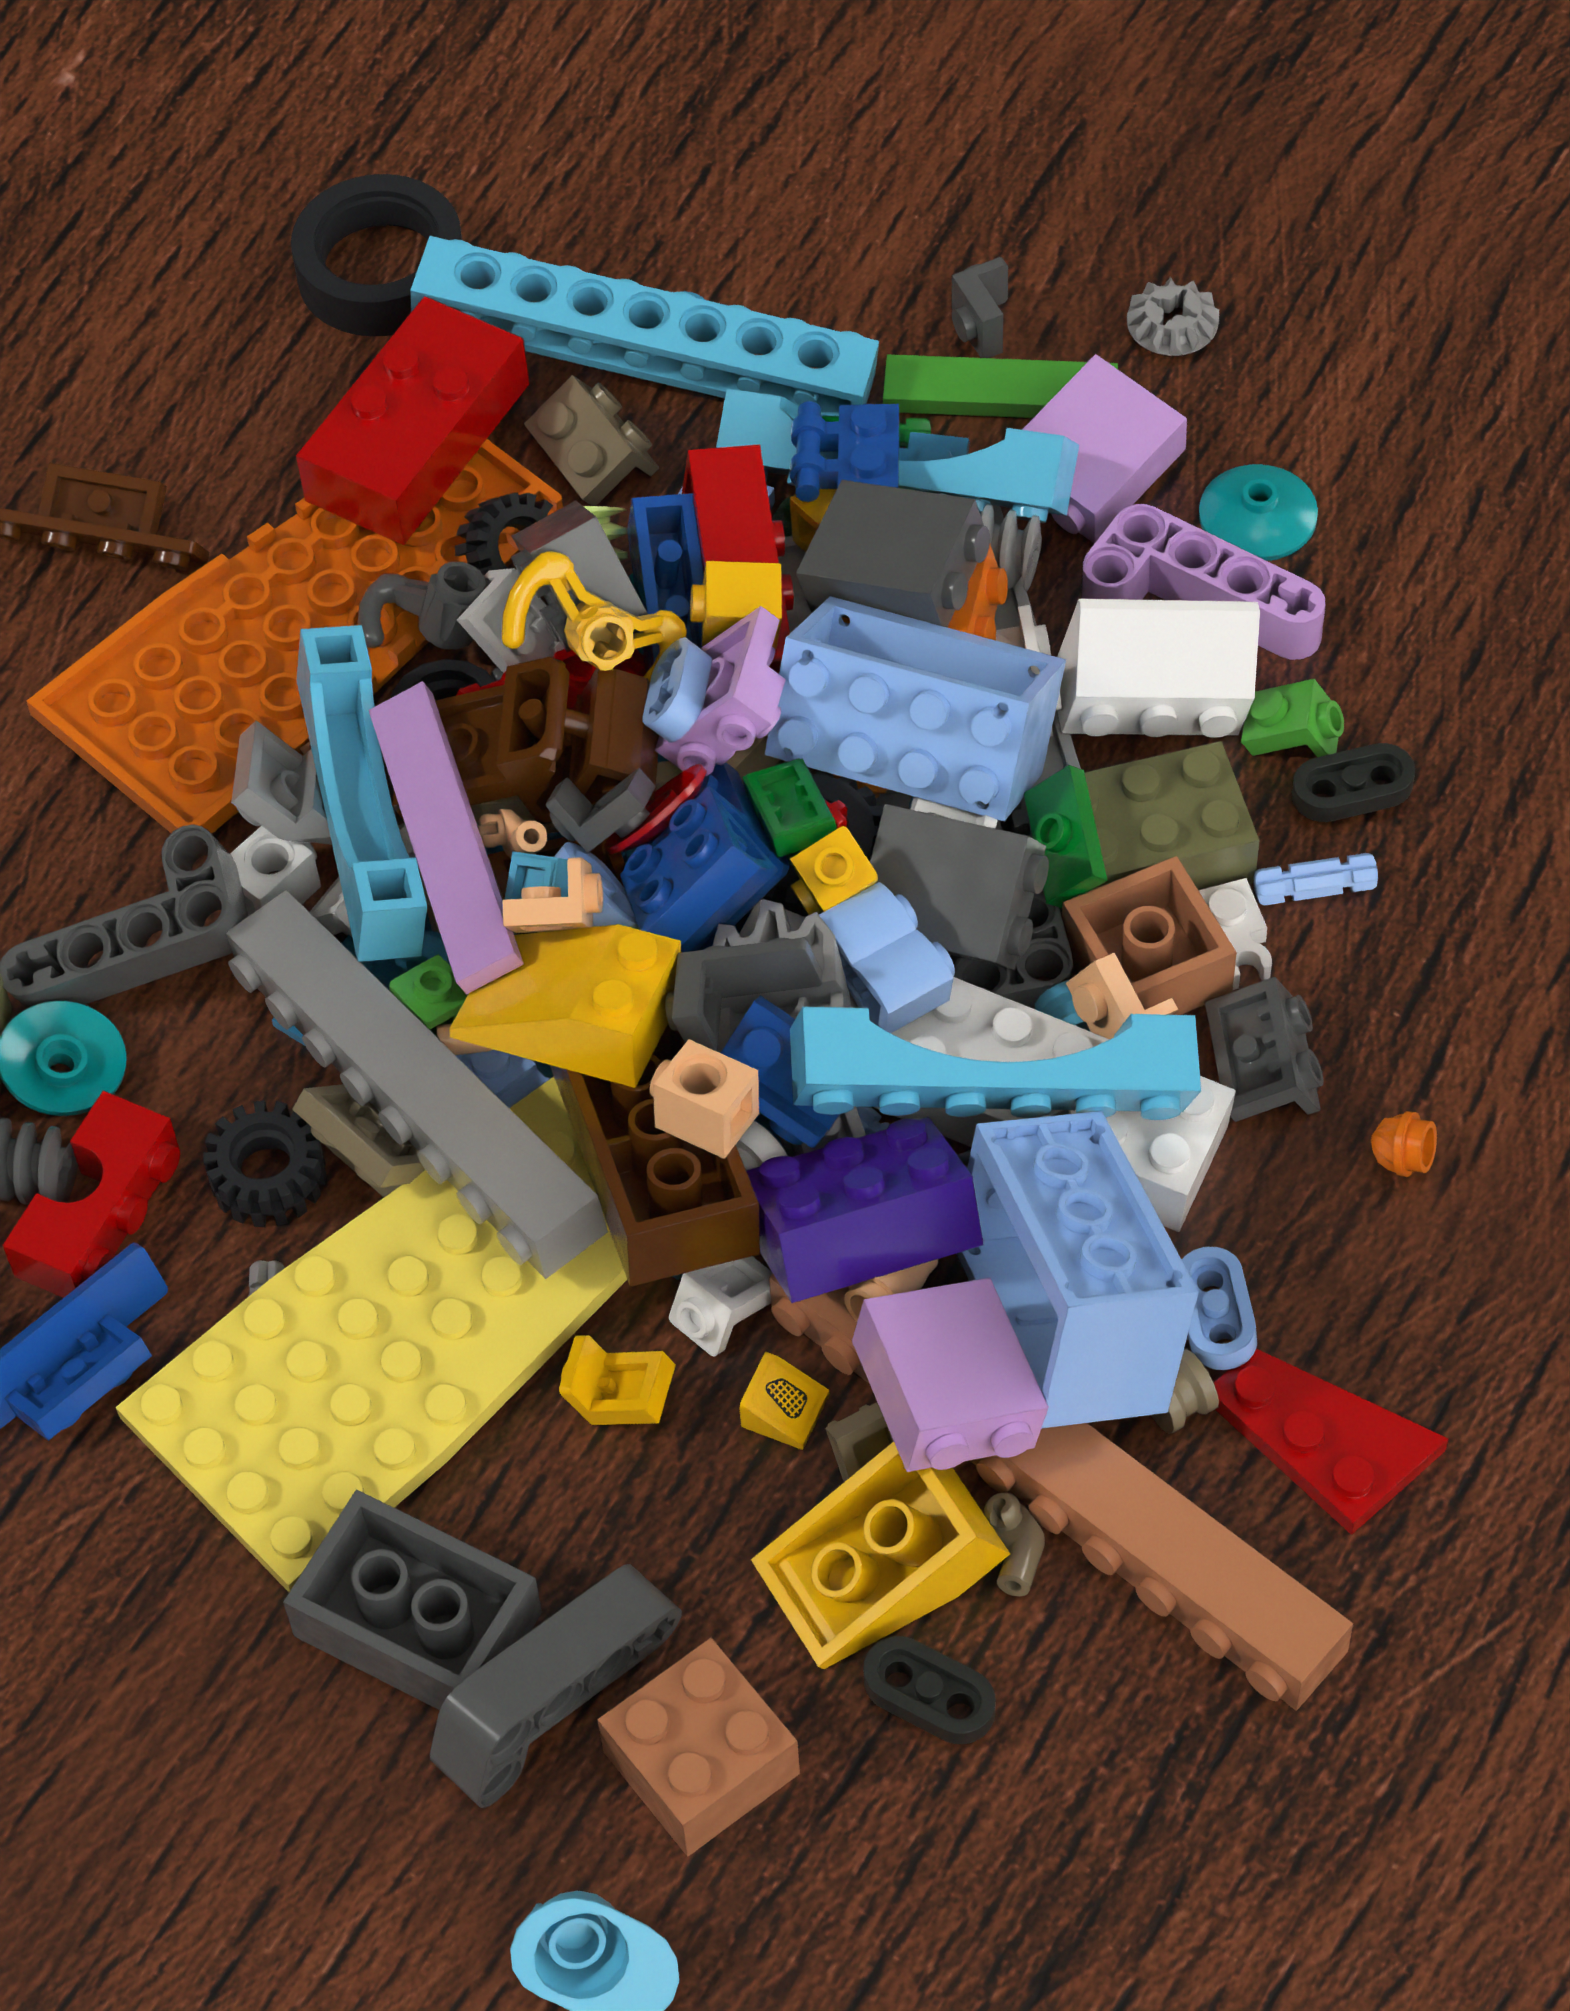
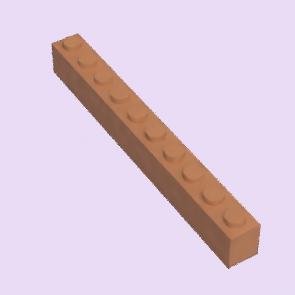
[769,1274,1353,1711]

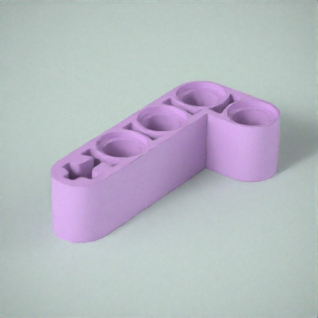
[1081,504,1326,660]

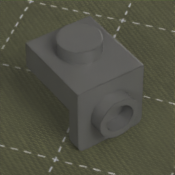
[952,257,1008,358]
[546,768,656,853]

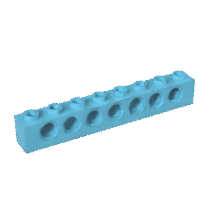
[410,236,879,416]

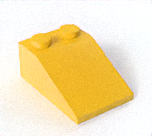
[449,924,681,1088]
[751,1441,1010,1669]

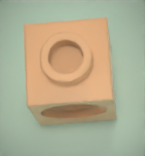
[650,1039,759,1159]

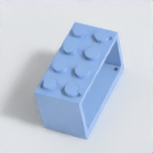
[765,596,1066,822]
[956,1111,1199,1429]

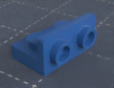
[720,995,840,1148]

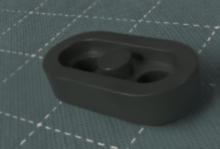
[1292,743,1415,822]
[863,1636,996,1744]

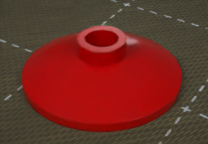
[604,764,707,854]

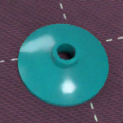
[1199,464,1318,561]
[0,1001,127,1116]

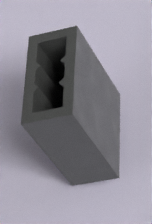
[796,480,990,627]
[870,804,1049,970]

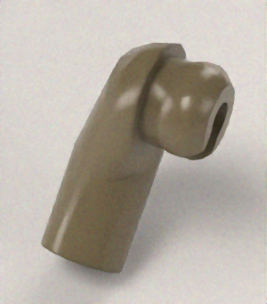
[984,1492,1045,1596]

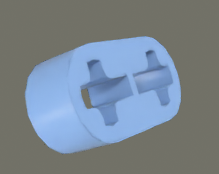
[643,637,712,743]

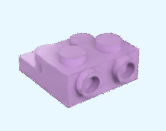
[655,606,786,776]

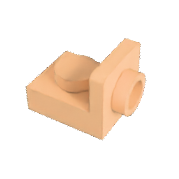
[503,857,603,933]

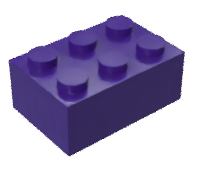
[746,1117,984,1303]

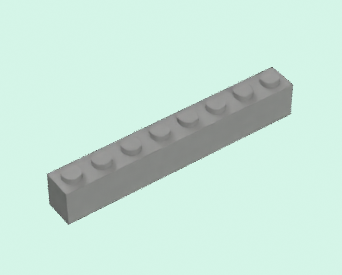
[226,890,608,1279]

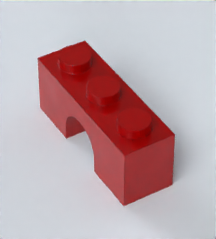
[2,1091,180,1298]

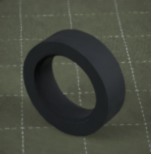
[291,174,462,336]

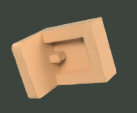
[1065,953,1178,1039]

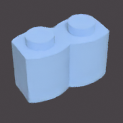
[819,882,955,1033]

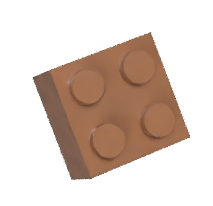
[1062,856,1237,1015]
[597,1638,800,1857]

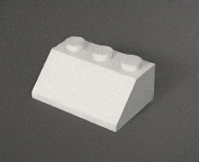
[1057,599,1260,738]

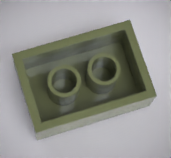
[1085,741,1260,891]

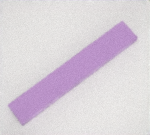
[368,681,524,995]

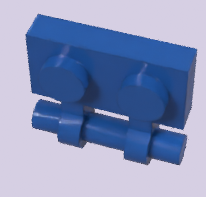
[790,401,899,502]

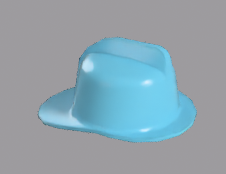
[510,1890,679,2011]

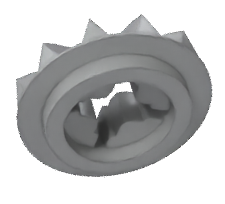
[1127,276,1219,356]

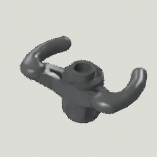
[358,562,503,681]

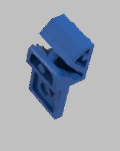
[620,762,790,953]

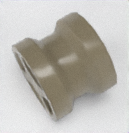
[1151,1349,1219,1434]

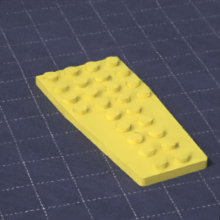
[115,1076,627,1592]

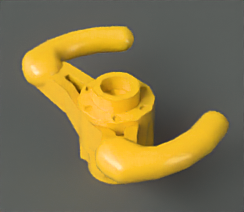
[502,551,687,681]

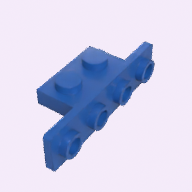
[0,1243,168,1441]

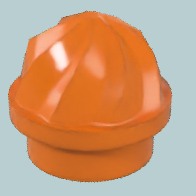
[1371,1111,1437,1177]

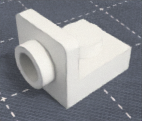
[669,1256,773,1357]

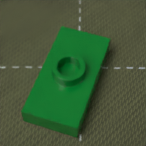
[742,758,837,858]
[1024,765,1108,908]

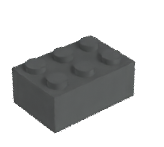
[283,1489,542,1710]

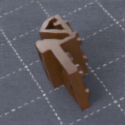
[392,656,659,824]

